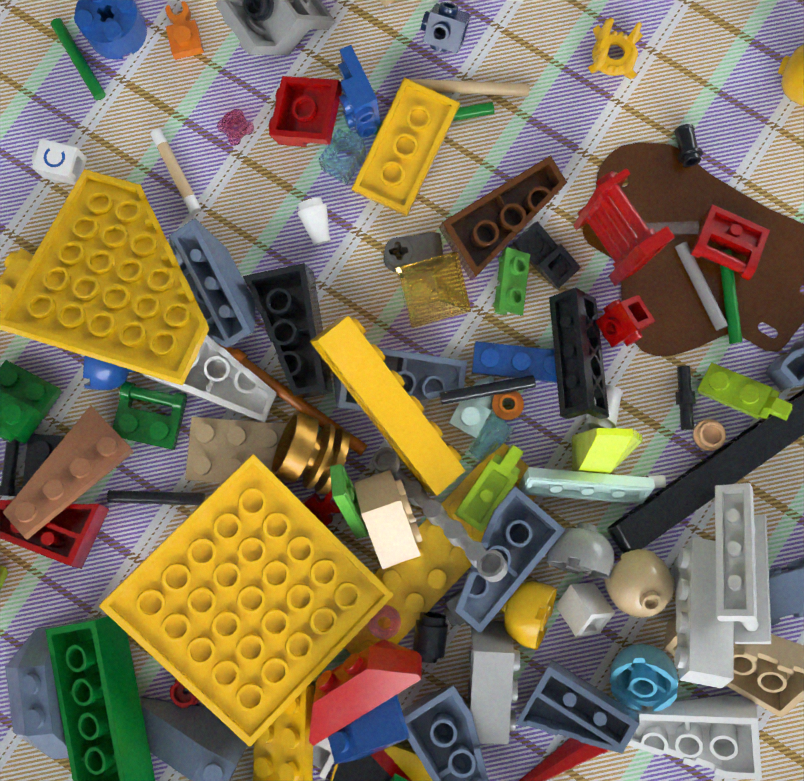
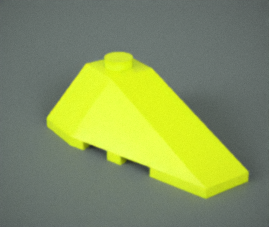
[572,428,643,474]

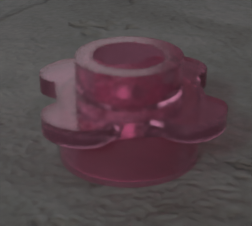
[217,109,254,145]

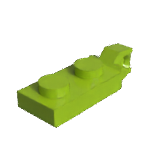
[697,362,792,421]
[454,445,524,532]

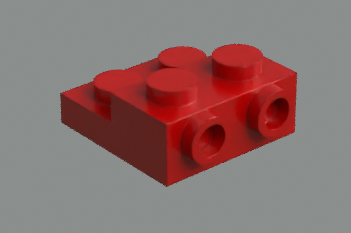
[269,76,342,147]

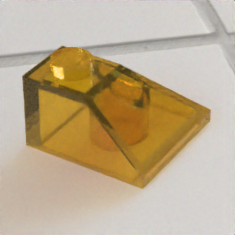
[396,251,471,328]

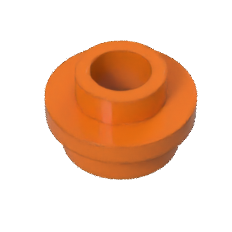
[492,391,524,420]

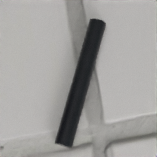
[439,375,536,405]
[107,490,205,505]

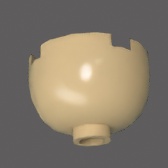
[604,549,674,618]

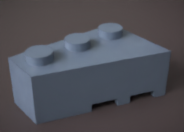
[515,660,640,754]

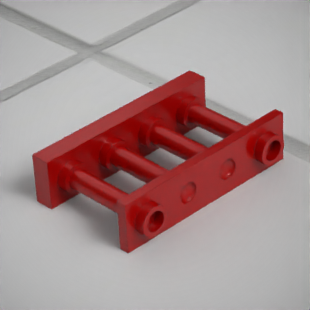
[573,168,675,286]

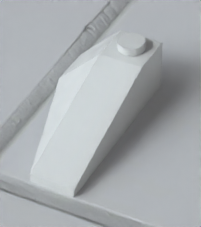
[143,335,277,423]
[628,696,762,780]

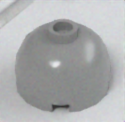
[546,522,614,579]

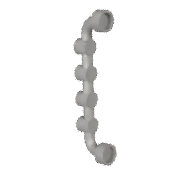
[372,447,508,582]

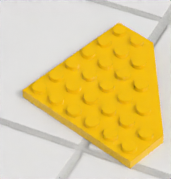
[0,169,209,386]

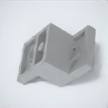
[215,0,335,55]

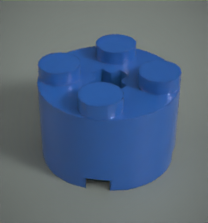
[74,0,147,60]

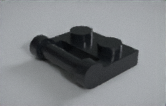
[0,434,65,496]

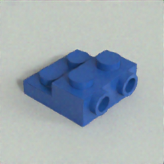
[338,45,381,138]

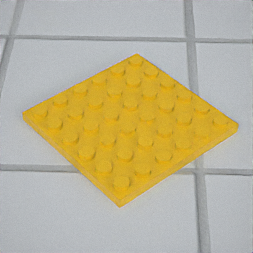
[99,453,394,747]

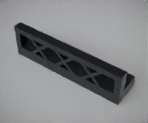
[549,287,609,419]

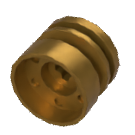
[271,411,350,495]

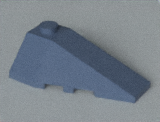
[402,684,489,781]
[139,696,248,781]

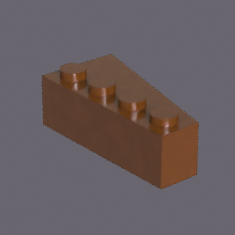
[439,155,567,280]

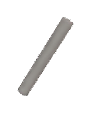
[675,242,728,331]

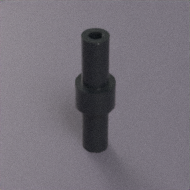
[675,366,696,430]

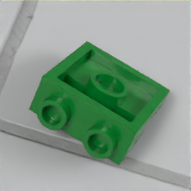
[0,360,62,444]

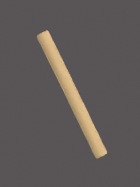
[407,78,530,97]

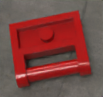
[690,204,770,281]

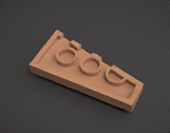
[3,405,134,540]

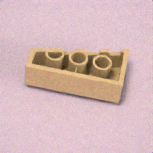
[663,614,804,718]

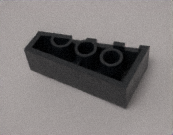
[243,263,334,399]

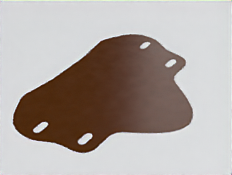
[583,142,804,356]

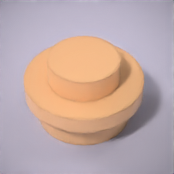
[693,419,726,451]

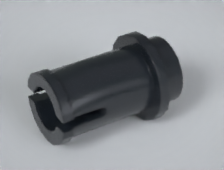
[674,124,703,167]

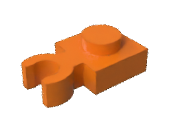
[165,1,204,60]

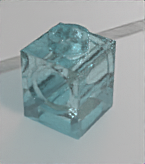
[319,128,366,185]

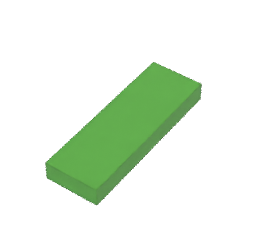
[330,464,368,539]

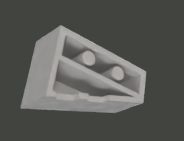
[467,621,520,745]

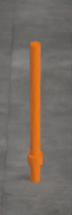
[217,343,368,456]

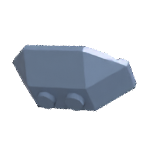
[169,219,255,347]
[5,624,69,759]

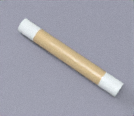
[150,129,202,215]

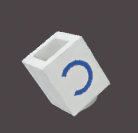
[32,139,87,185]

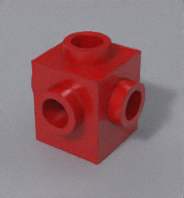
[595,295,656,348]

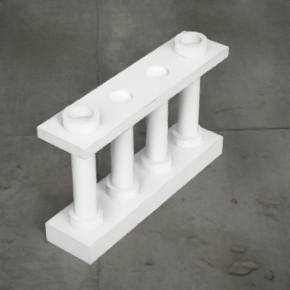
[715,483,772,644]

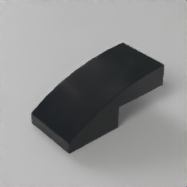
[512,221,581,289]

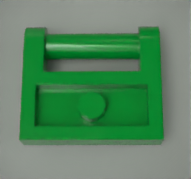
[112,381,187,450]

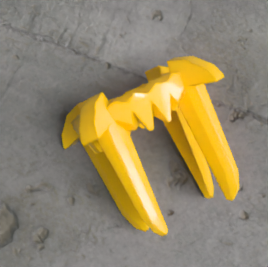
[588,17,643,79]

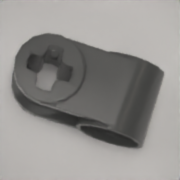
[383,232,445,272]

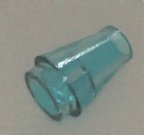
[469,414,514,462]

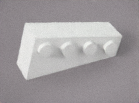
[674,537,734,688]

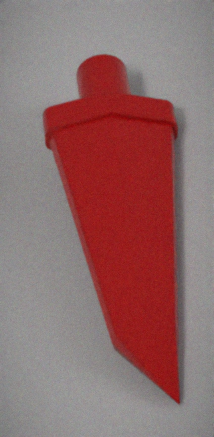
[519,738,609,781]

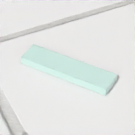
[519,467,655,504]

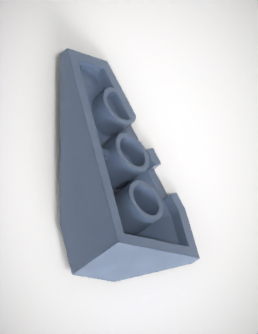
[333,347,467,411]
[454,486,565,633]

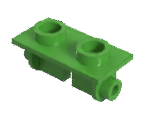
[492,247,530,316]

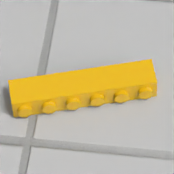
[310,315,466,496]

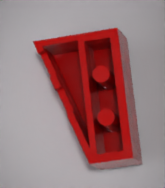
[0,500,109,569]

